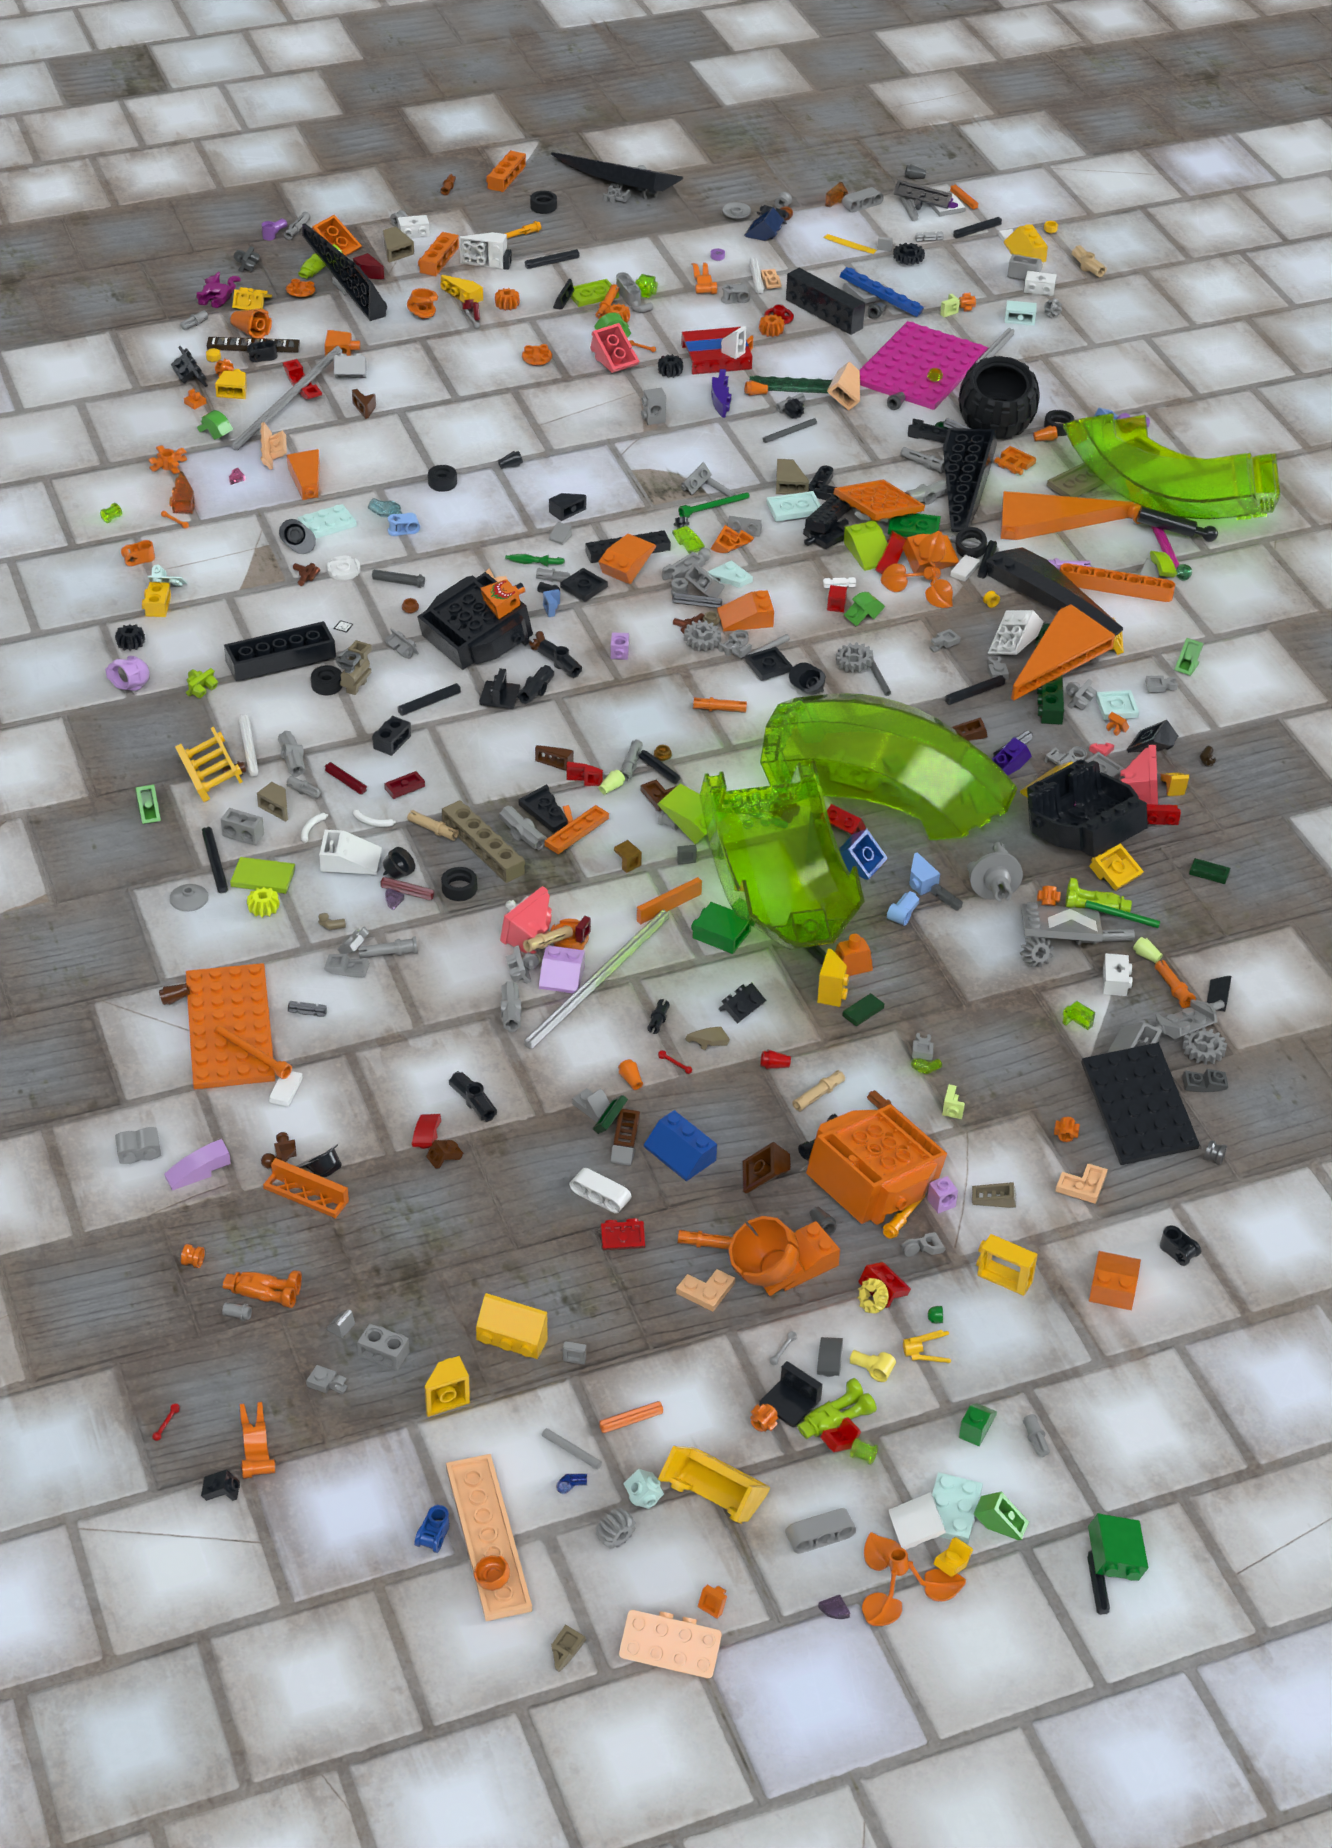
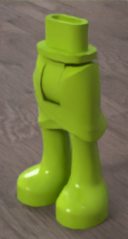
[298,244,342,279]
[1065,877,1132,912]
[797,1378,877,1439]

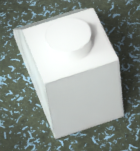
[721,326,746,359]

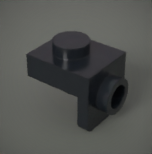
[201,1469,240,1501]

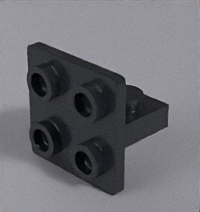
[479,668,520,709]

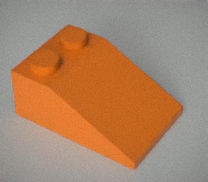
[312,215,362,256]
[598,533,656,584]
[902,534,959,573]
[717,590,774,632]
[783,1221,840,1291]
[1089,1251,1141,1311]

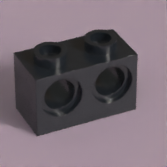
[372,715,411,756]

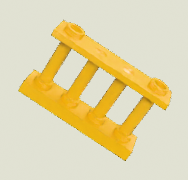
[175,727,243,802]

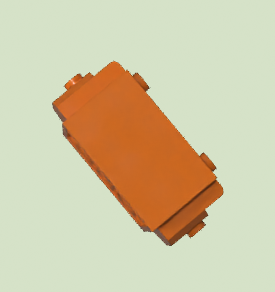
[806,1104,947,1225]

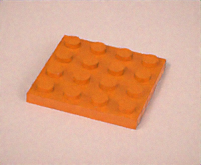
[833,479,925,521]

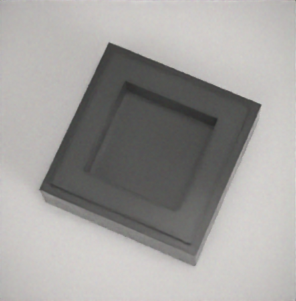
[677,844,697,864]

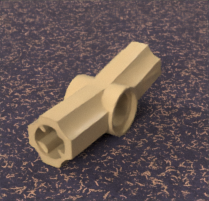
[1072,245,1107,278]

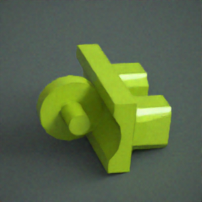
[186,668,218,699]

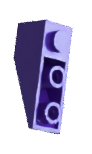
[978,737,1032,785]

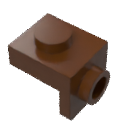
[426,1140,464,1169]

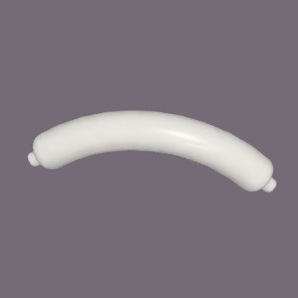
[353,810,396,827]
[301,813,328,843]

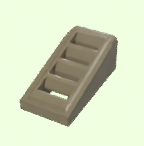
[972,1182,1016,1208]

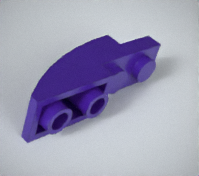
[711,369,732,418]

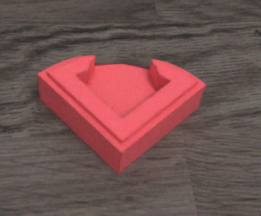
[1089,743,1114,756]

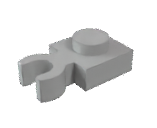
[988,656,1009,679]
[1145,676,1178,693]
[337,926,369,954]
[912,1033,933,1061]

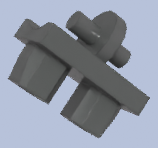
[234,246,260,272]

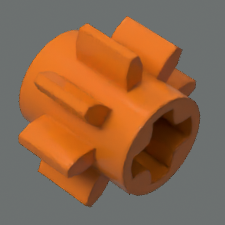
[959,292,976,312]
[215,358,234,377]
[1037,886,1061,906]
[1054,1117,1080,1142]
[750,1404,778,1432]

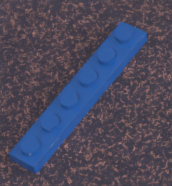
[839,267,924,317]

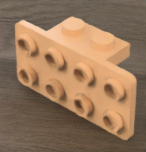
[619,1610,722,1678]

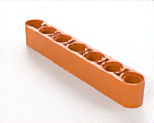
[1060,563,1175,602]

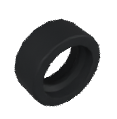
[530,191,557,214]
[1044,410,1075,436]
[955,527,987,558]
[441,867,477,901]

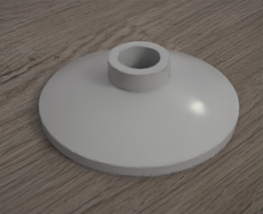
[722,202,751,219]
[170,884,208,912]

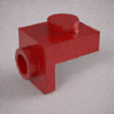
[820,1417,861,1452]

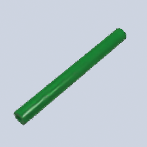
[1085,900,1160,928]

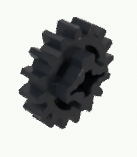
[893,243,925,265]

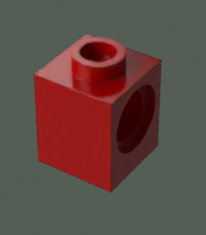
[827,585,847,613]

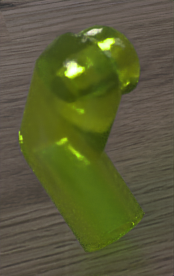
[911,1058,942,1074]

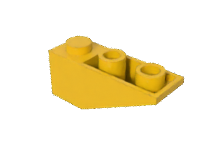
[440,275,483,303]

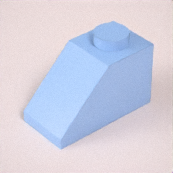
[909,852,940,895]

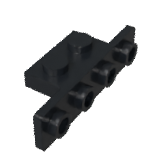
[171,345,208,387]

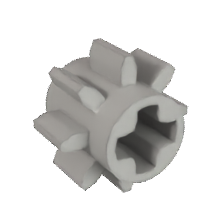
[1044,298,1062,318]

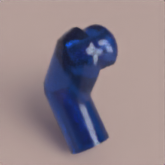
[556,1474,587,1494]

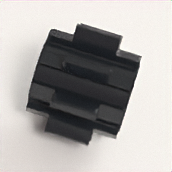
[785,398,804,419]

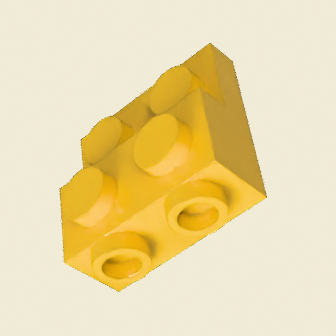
[1089,843,1144,891]

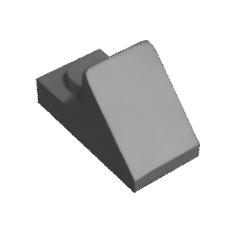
[572,1088,610,1123]

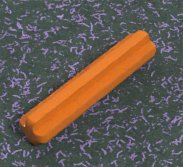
[950,185,979,210]
[599,1401,663,1433]

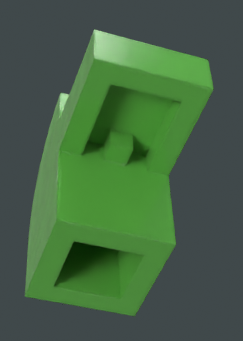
[594,313,631,337]
[197,410,233,440]
[844,592,885,626]

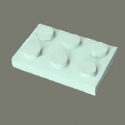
[767,491,821,521]
[298,504,357,538]
[932,1472,983,1544]

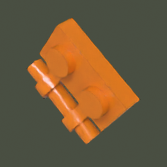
[994,446,1036,475]

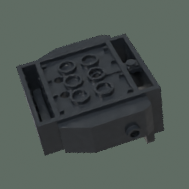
[417,572,533,670]
[1027,759,1148,857]

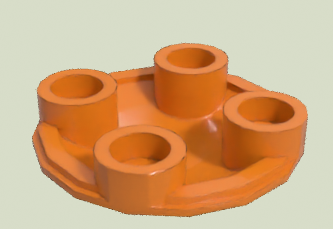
[286,279,315,297]
[522,344,552,365]

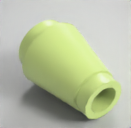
[598,770,625,795]
[1133,937,1163,963]

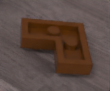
[640,779,676,811]

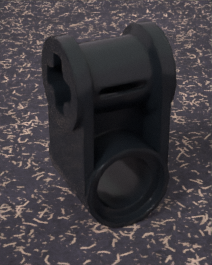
[247,340,278,363]
[1160,1225,1201,1266]

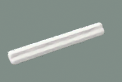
[750,258,764,294]

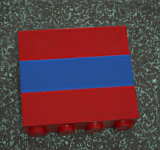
[681,327,753,375]

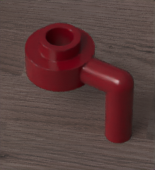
[462,299,480,320]

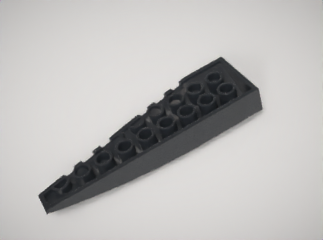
[551,152,683,193]
[302,223,387,321]
[943,428,997,532]
[986,547,1123,636]

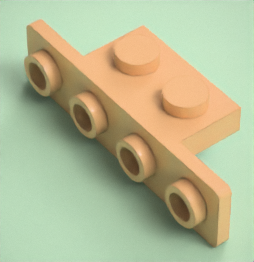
[260,422,287,470]

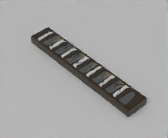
[206,337,300,353]

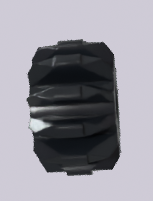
[658,354,683,378]
[115,624,145,651]

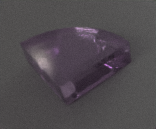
[385,888,404,910]
[818,1594,850,1619]

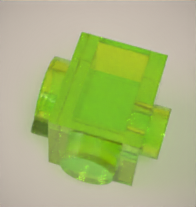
[635,274,658,298]

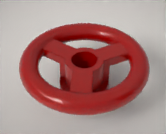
[764,304,794,325]

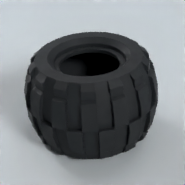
[958,356,1040,439]

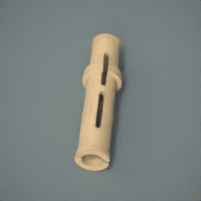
[407,810,459,841]
[523,925,573,952]
[792,1070,845,1112]

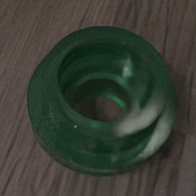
[1176,564,1192,581]

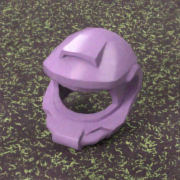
[105,655,150,691]

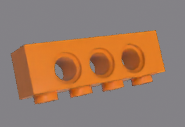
[486,150,526,192]
[418,232,459,276]

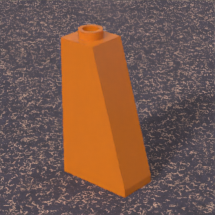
[287,449,320,500]

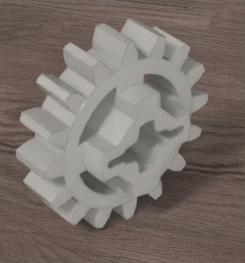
[684,620,721,651]
[836,642,873,673]
[1182,1027,1227,1065]

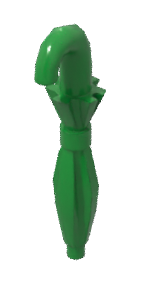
[505,554,565,567]

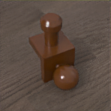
[261,1132,297,1169]

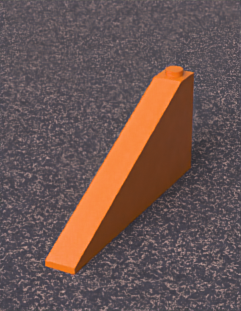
[1000,491,1134,540]
[1011,604,1115,701]

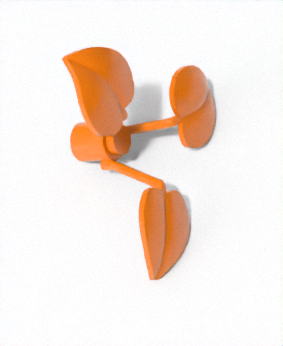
[881,531,953,608]
[862,1532,966,1626]

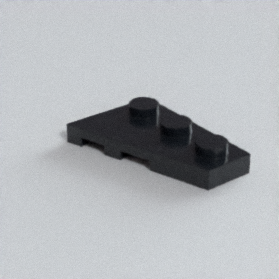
[518,784,568,833]

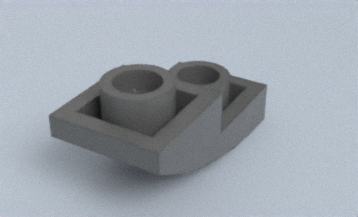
[1182,1069,1228,1092]
[817,1337,843,1377]

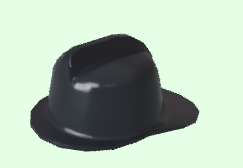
[279,519,316,554]
[789,662,826,695]
[382,847,415,879]
[296,1144,342,1177]

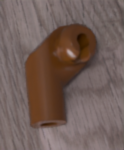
[529,631,545,650]

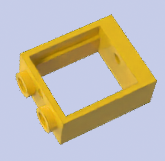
[976,1234,1038,1296]

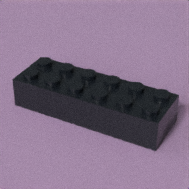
[786,267,865,335]
[224,621,336,681]

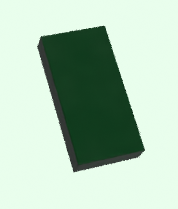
[1189,858,1231,884]
[842,993,885,1027]
[593,1095,628,1134]

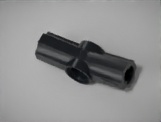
[538,639,582,678]
[517,665,554,704]
[449,1071,497,1122]

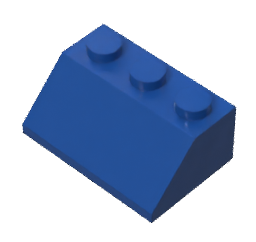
[644,1110,717,1181]

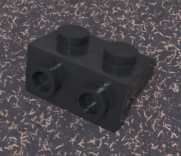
[719,982,767,1024]

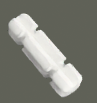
[823,577,856,588]

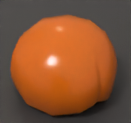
[474,1555,510,1591]

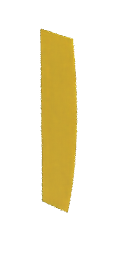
[823,234,877,254]

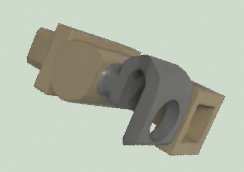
[337,640,372,695]

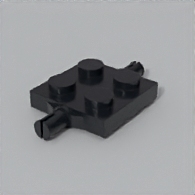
[803,518,849,549]

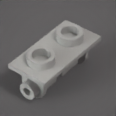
[681,462,712,495]
[728,516,762,536]
[385,628,419,658]

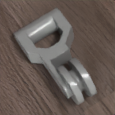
[901,1232,946,1257]

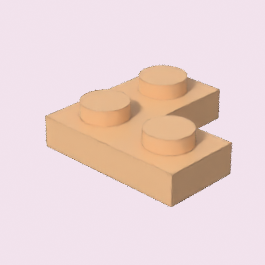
[1055,1164,1108,1204]
[676,1269,735,1312]

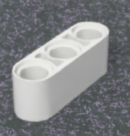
[569,1168,632,1213]

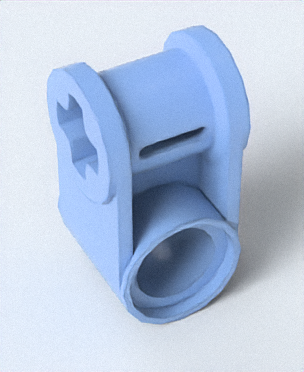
[388,513,420,536]

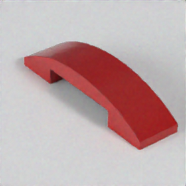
[283,359,322,399]
[875,530,906,574]

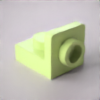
[940,294,960,317]
[942,1084,965,1119]

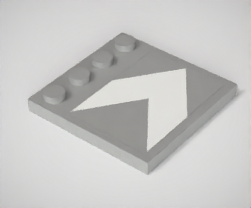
[1021,902,1103,942]

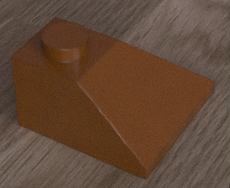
[743,1142,791,1194]

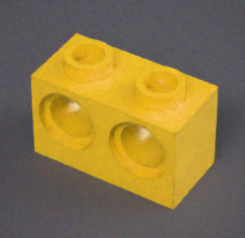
[142,582,171,617]

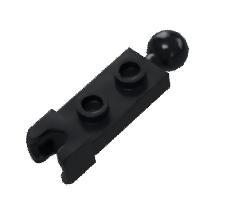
[908,418,948,443]

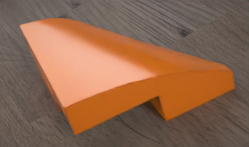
[710,525,754,553]

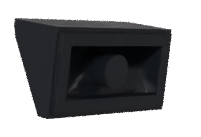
[553,279,574,309]
[1207,976,1232,1012]

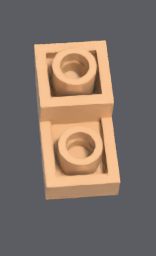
[761,269,781,289]

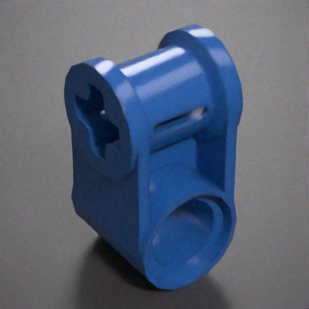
[414,1505,450,1553]

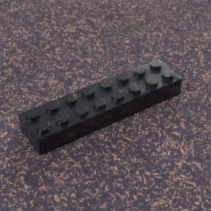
[805,494,851,534]
[585,530,671,563]

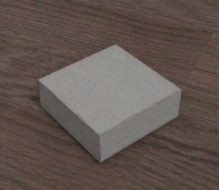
[563,1341,586,1365]

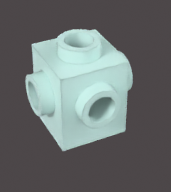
[623,1469,664,1509]

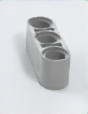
[842,187,884,212]
[616,272,641,307]
[785,1508,856,1554]

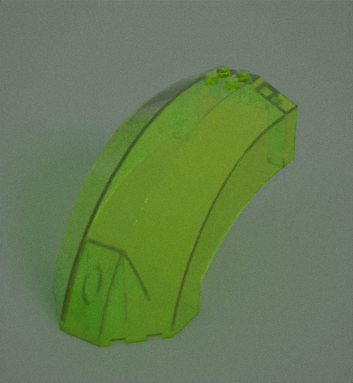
[1063,413,1281,520]
[760,693,1017,840]
[700,761,865,950]

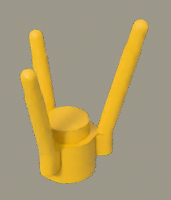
[903,1330,951,1363]

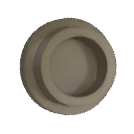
[703,611,720,626]

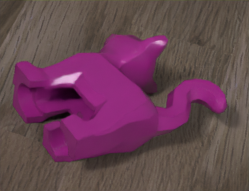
[196,272,241,308]

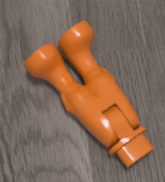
[223,1270,302,1308]

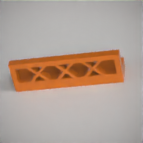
[263,1158,349,1218]

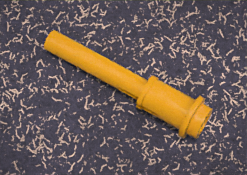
[504,221,541,239]
[883,1195,925,1239]

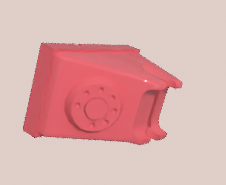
[590,323,640,373]
[1120,745,1158,805]
[500,886,552,954]

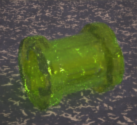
[100,503,122,523]
[850,1438,878,1465]

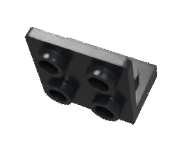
[759,1361,823,1427]

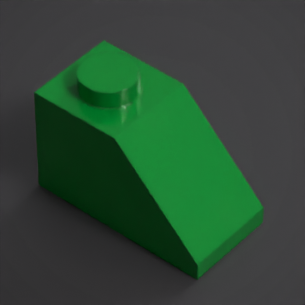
[959,1403,997,1447]

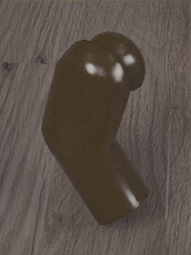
[1199,746,1216,767]

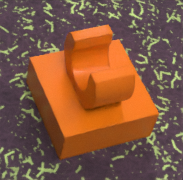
[184,388,207,410]
[1106,712,1129,736]
[698,1584,727,1619]

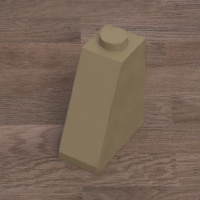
[383,226,414,263]
[776,459,809,495]

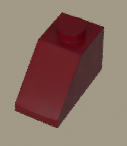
[353,253,384,280]

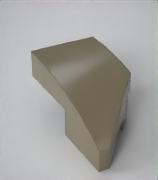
[685,1027,730,1050]
[551,1624,586,1672]

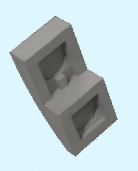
[324,953,370,977]

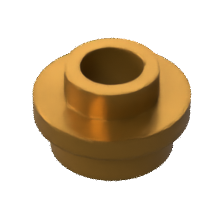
[654,745,672,761]

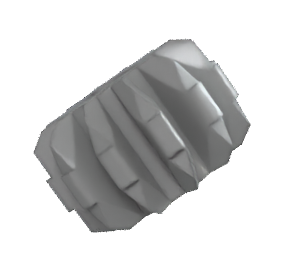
[1020,937,1054,967]
[596,1508,636,1549]

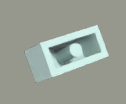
[1005,300,1037,325]

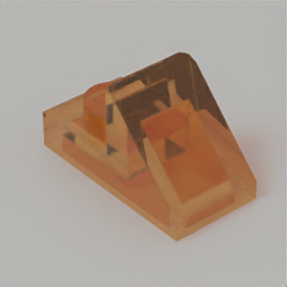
[825,182,848,208]

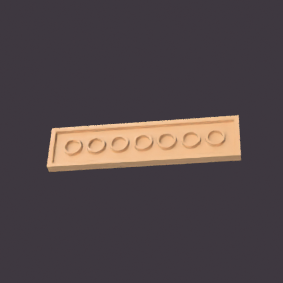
[446,1454,532,1621]

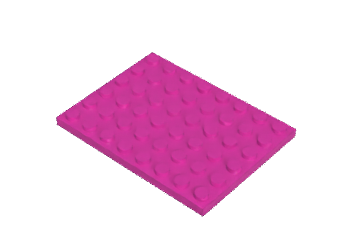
[859,321,989,410]

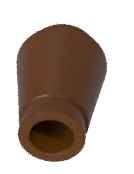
[159,983,190,1005]

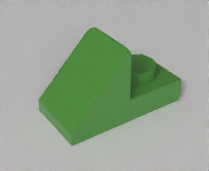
[1174,638,1204,676]

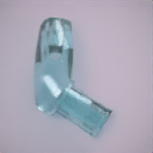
[368,498,403,517]

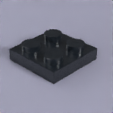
[560,568,608,602]
[745,647,793,681]

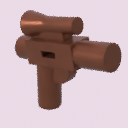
[293,563,320,586]
[673,613,705,634]

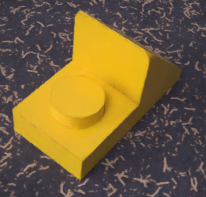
[1161,772,1189,796]

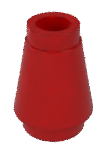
[760,1049,791,1069]

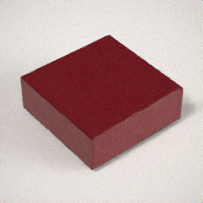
[576,915,591,943]

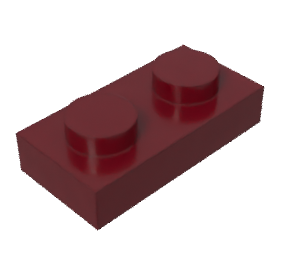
[384,771,425,799]

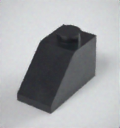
[549,493,586,521]

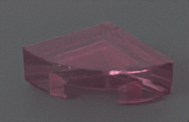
[229,468,245,485]

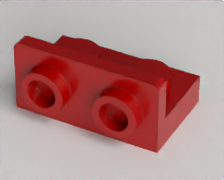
[822,804,866,835]
[1147,804,1181,825]
[600,1218,645,1250]
[858,1262,911,1308]

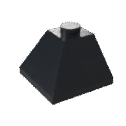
[1127,720,1179,753]

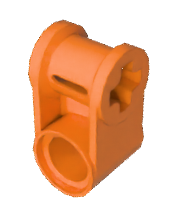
[121,540,155,566]

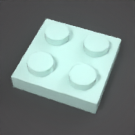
[1096,690,1139,720]

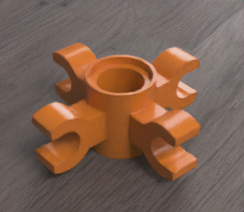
[149,445,187,474]

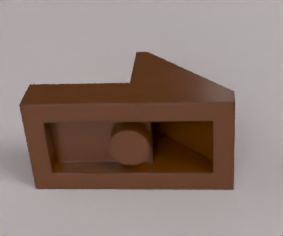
[352,389,376,419]

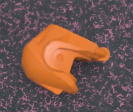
[407,288,438,319]

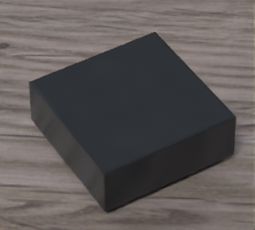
[503,249,512,270]

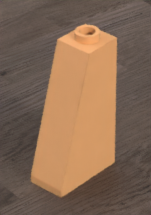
[827,362,860,411]

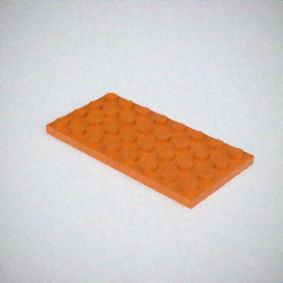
[186,963,275,1090]

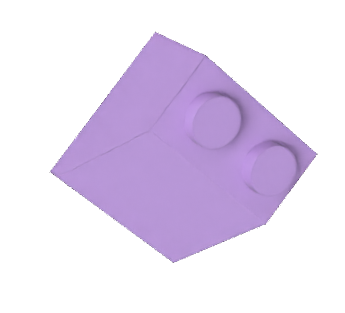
[539,945,585,993]

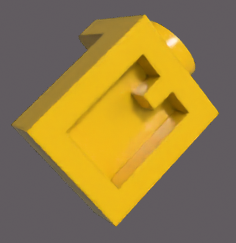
[933,1537,973,1577]

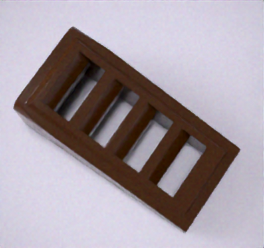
[947,717,988,742]
[535,745,574,771]
[613,1109,640,1148]

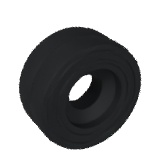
[428,465,457,492]
[311,665,343,696]

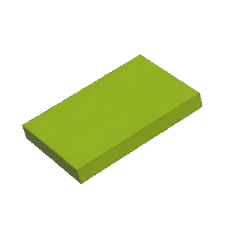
[571,279,619,307]
[230,857,295,894]

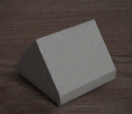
[877,236,893,251]
[611,1145,635,1166]
[326,1310,355,1338]

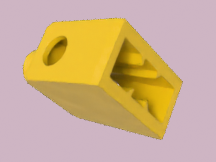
[215,369,247,399]

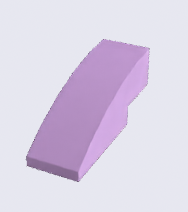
[164,1139,231,1191]

